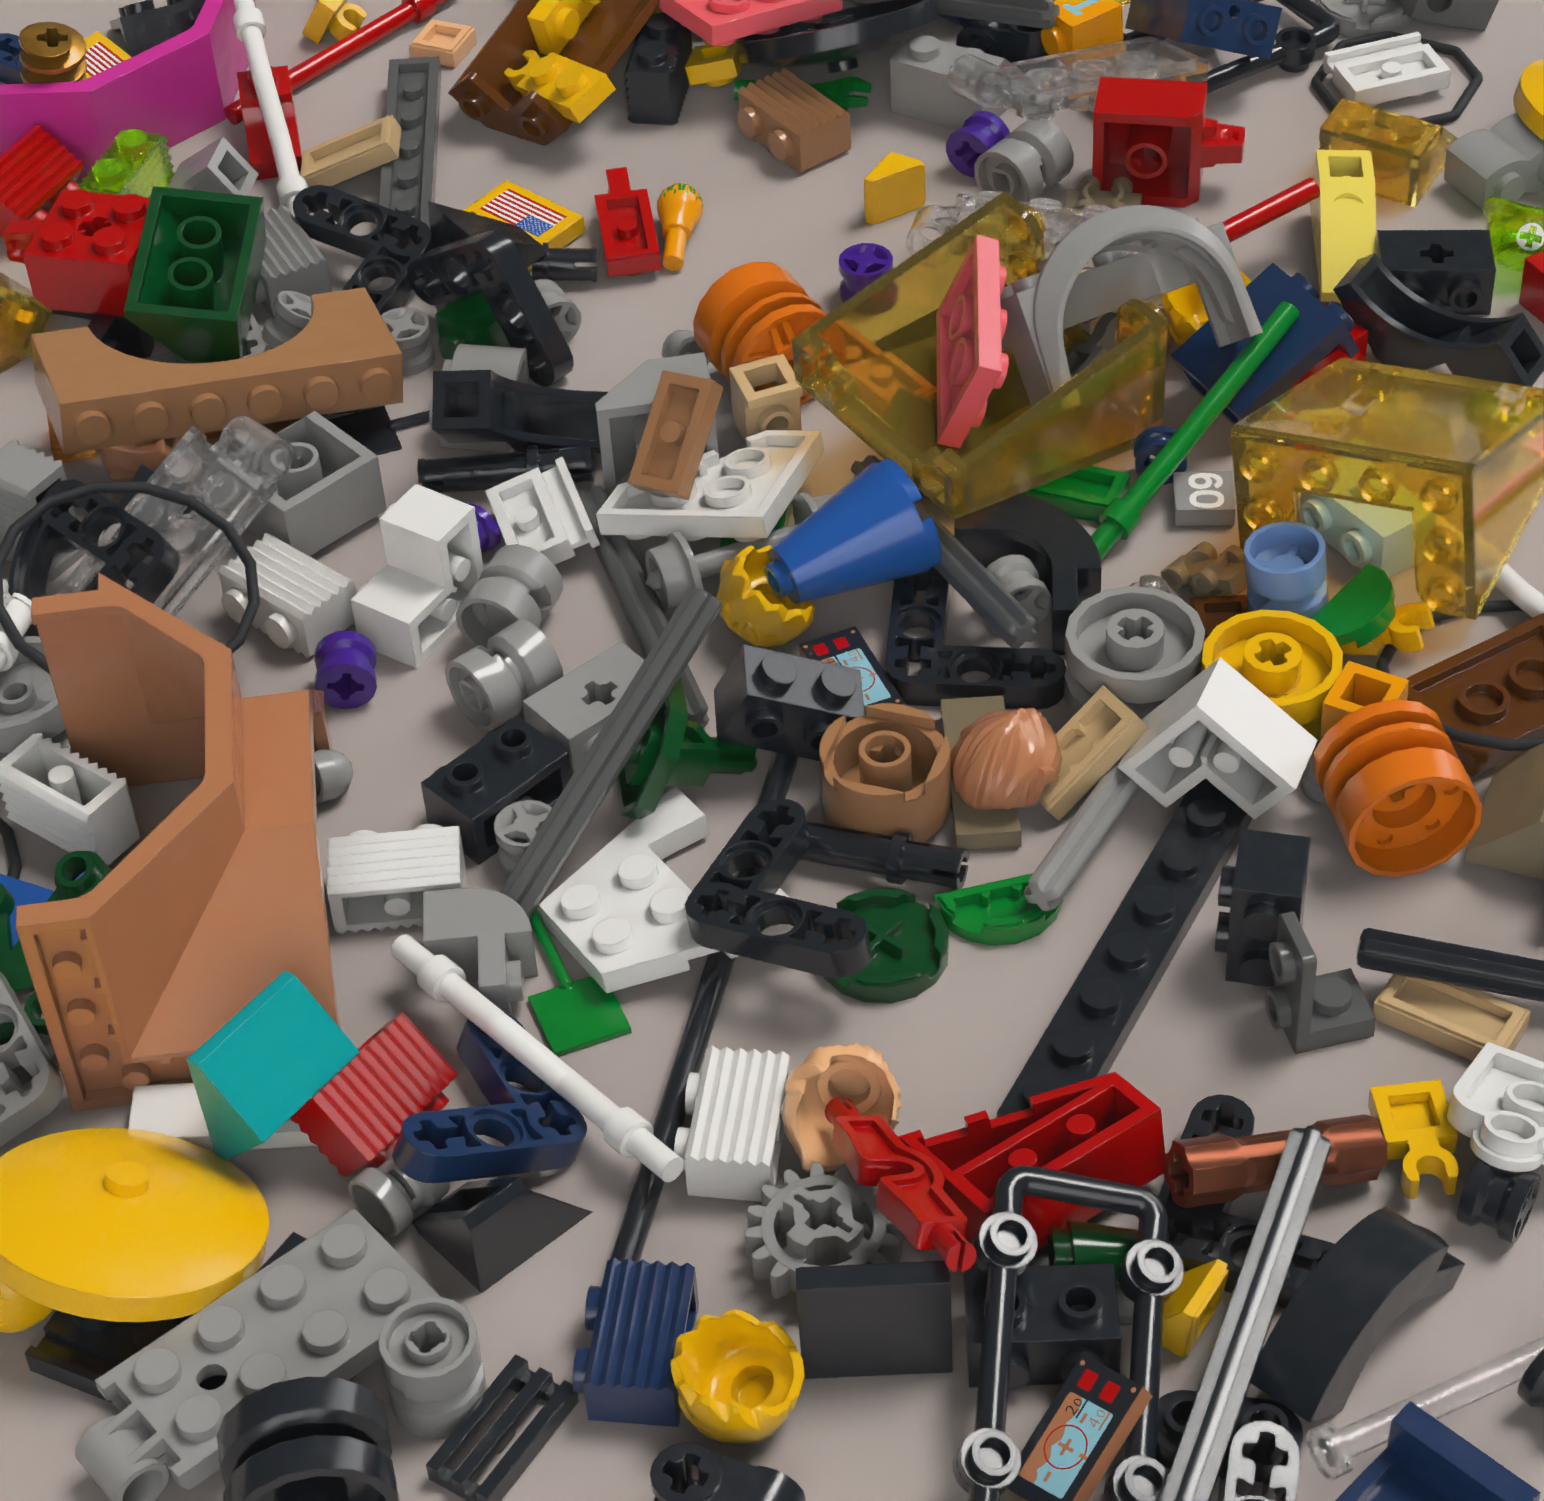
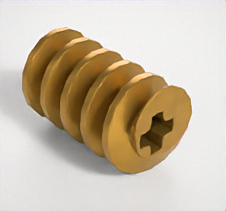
[18,22,87,84]

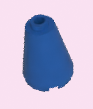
[764,458,942,604]

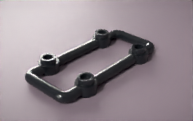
[1065,0,1340,101]
[953,1165,1184,1501]

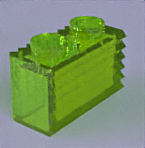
[78,129,175,198]

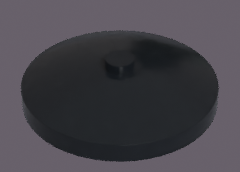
[735,0,937,73]

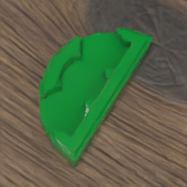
[1311,563,1396,648]
[933,873,1063,946]

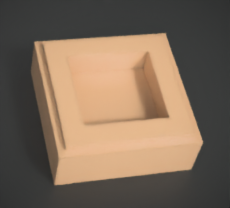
[409,19,477,69]

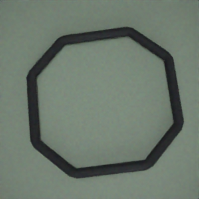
[1311,31,1483,127]

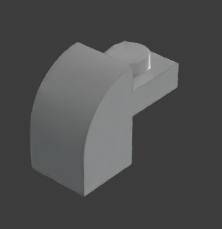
[423,887,538,1016]

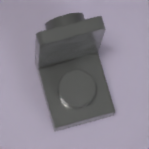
[1265,911,1376,1054]

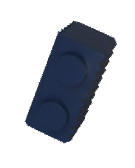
[573,1257,699,1427]

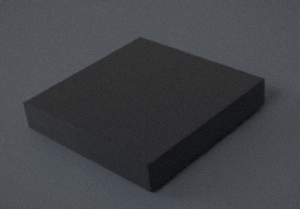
[796,1261,953,1379]

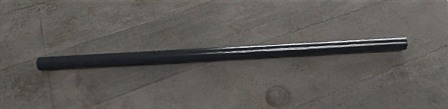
[601,752,799,1286]

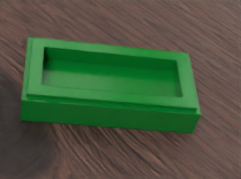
[1000,451,1130,524]

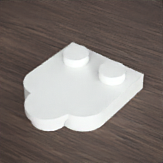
[1447,1041,1544,1172]

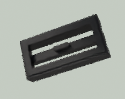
[426,1354,579,1501]

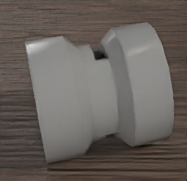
[348,1145,450,1238]

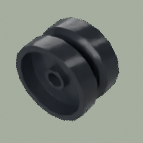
[217,1377,400,1501]

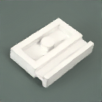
[1323,32,1451,109]
[485,457,600,565]

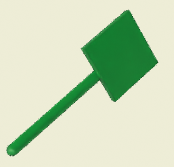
[528,908,632,1057]

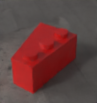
[899,1072,1165,1251]

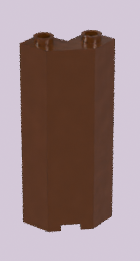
[448,0,660,146]

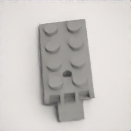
[75,1208,440,1501]

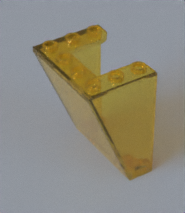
[791,191,1168,520]
[1230,358,1544,620]

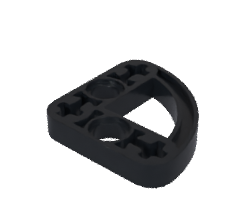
[8,479,180,636]

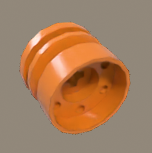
[693,262,842,406]
[1312,699,1483,877]

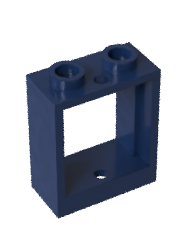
[1125,0,1282,60]

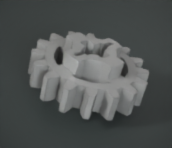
[744,1162,904,1299]

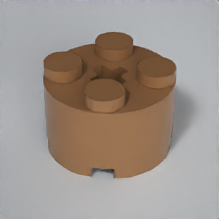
[819,703,951,843]

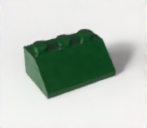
[124,186,266,363]

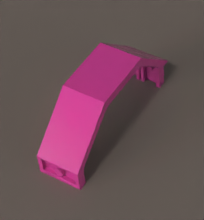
[0,0,256,179]

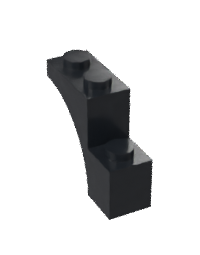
[1333,253,1544,409]
[432,370,608,454]

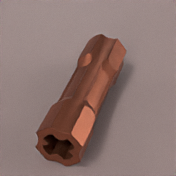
[1164,1114,1387,1208]

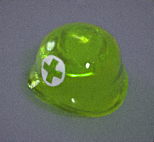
[1483,196,1544,273]

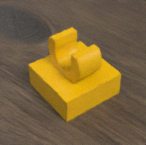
[302,0,367,44]

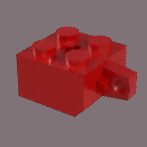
[1092,76,1245,208]
[3,189,150,317]

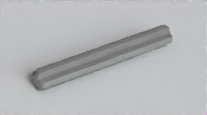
[1024,756,1141,911]

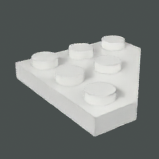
[596,430,824,542]

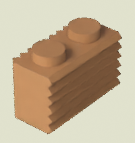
[737,67,851,174]

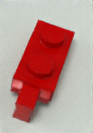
[594,167,662,277]

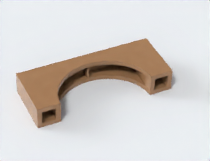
[31,287,403,454]

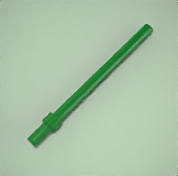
[1091,301,1300,561]

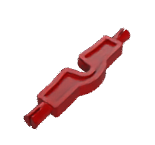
[825,1096,977,1272]

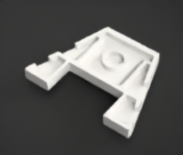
[538,787,794,993]

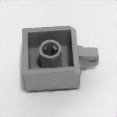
[215,411,387,556]

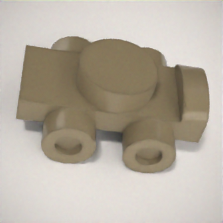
[1064,175,1142,223]
[1160,542,1248,597]

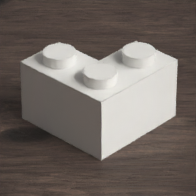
[350,484,484,669]
[1117,657,1318,820]

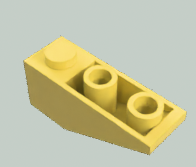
[1310,150,1377,304]

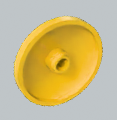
[0,1128,270,1322]

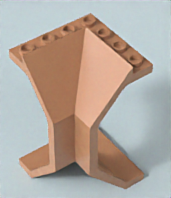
[16,572,342,1112]

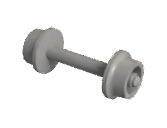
[645,492,834,609]

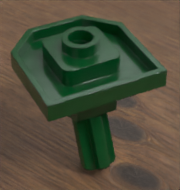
[616,676,758,819]

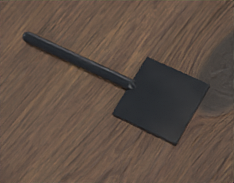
[328,406,430,455]

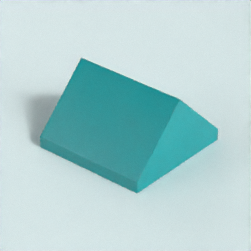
[186,970,360,1161]

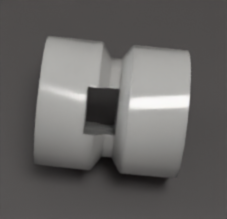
[975,118,1074,213]
[455,544,563,649]
[445,619,563,732]
[379,1296,488,1439]

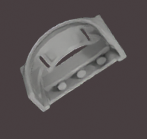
[1000,205,1263,414]

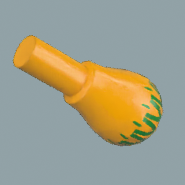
[656,183,704,271]

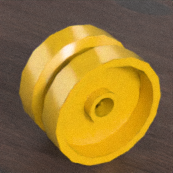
[1201,609,1343,755]

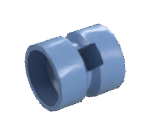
[1244,521,1329,619]

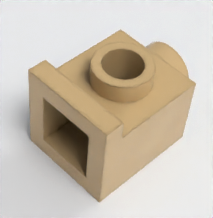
[729,354,803,444]

